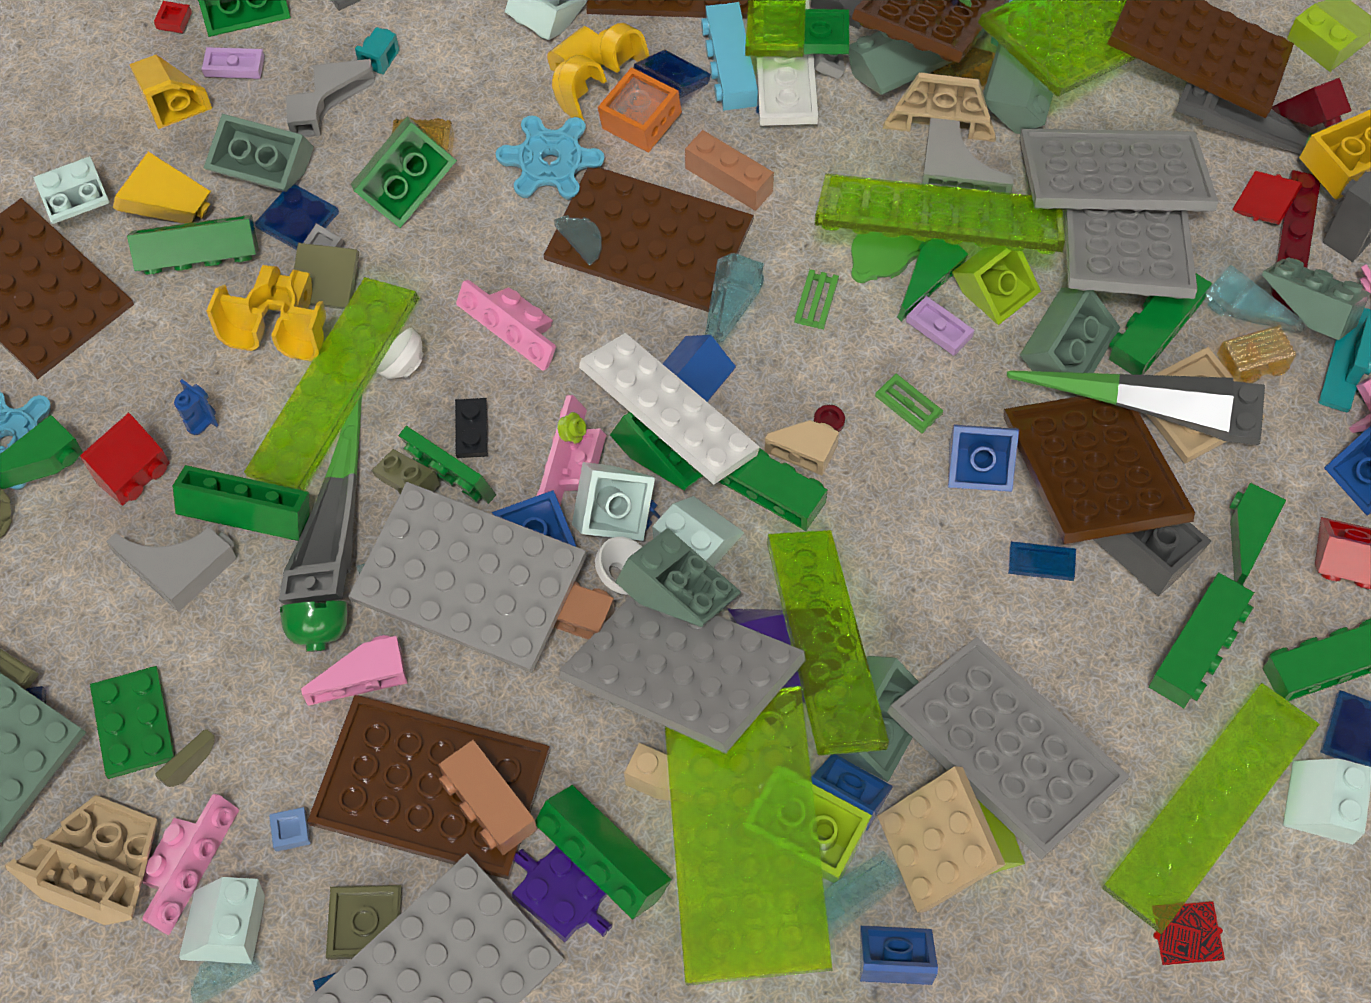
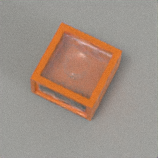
[598,67,682,153]

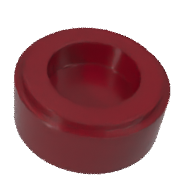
[813,405,845,432]

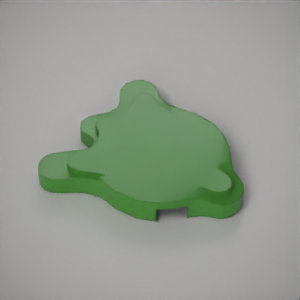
[851,209,923,283]

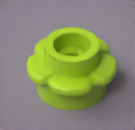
[557,412,586,444]

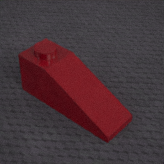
[1272,77,1352,128]

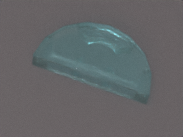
[554,215,602,265]
[191,960,262,1003]

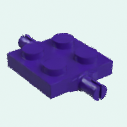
[512,846,613,942]

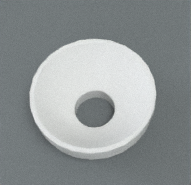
[377,328,424,379]
[595,537,642,595]

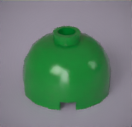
[280,601,347,652]

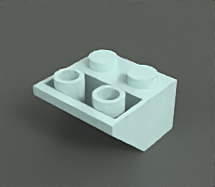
[33,156,110,224]

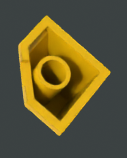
[129,54,212,129]
[113,151,211,223]

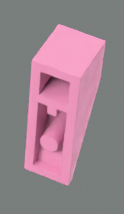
[301,635,407,706]

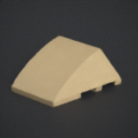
[883,73,996,142]
[5,795,158,925]

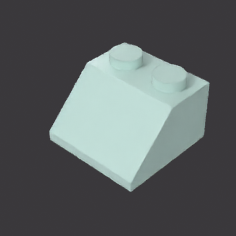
[505,0,588,40]
[572,462,655,541]
[652,496,744,568]
[1283,758,1371,845]
[179,877,265,964]

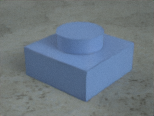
[269,807,311,852]

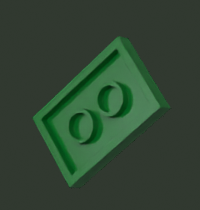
[763,8,849,55]
[398,426,496,504]
[90,666,175,779]

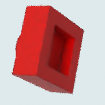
[154,1,192,34]

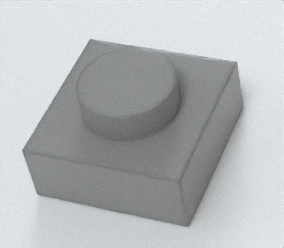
[813,54,845,79]
[304,223,344,247]

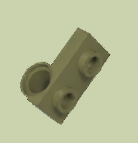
[371,449,440,494]

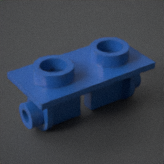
[174,379,219,435]

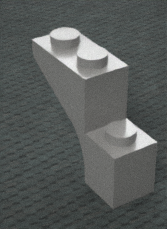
[286,59,375,137]

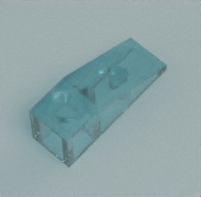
[705,253,764,343]
[1206,265,1305,333]
[803,851,904,944]

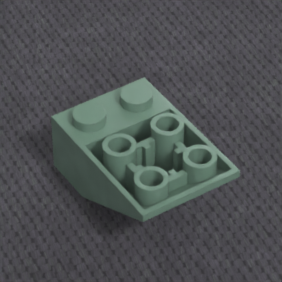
[1262,258,1370,340]
[615,528,741,627]

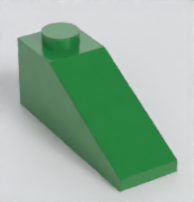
[897,230,968,322]
[610,412,703,491]
[0,415,83,489]
[1229,483,1286,586]

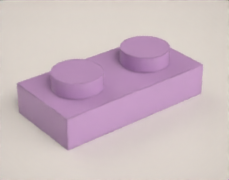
[202,47,265,79]
[906,296,975,356]

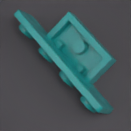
[1318,308,1371,413]

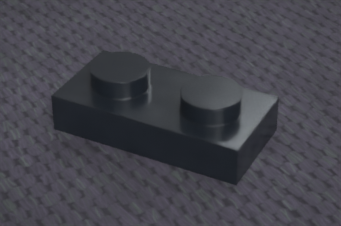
[455,398,488,458]

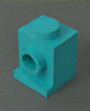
[355,27,400,75]

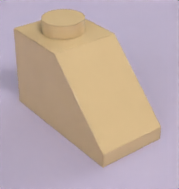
[765,420,839,476]

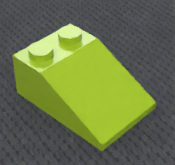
[1287,0,1371,72]

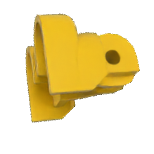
[547,23,653,121]
[206,265,326,361]

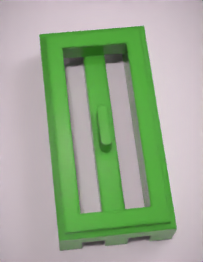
[794,269,839,330]
[875,373,943,434]

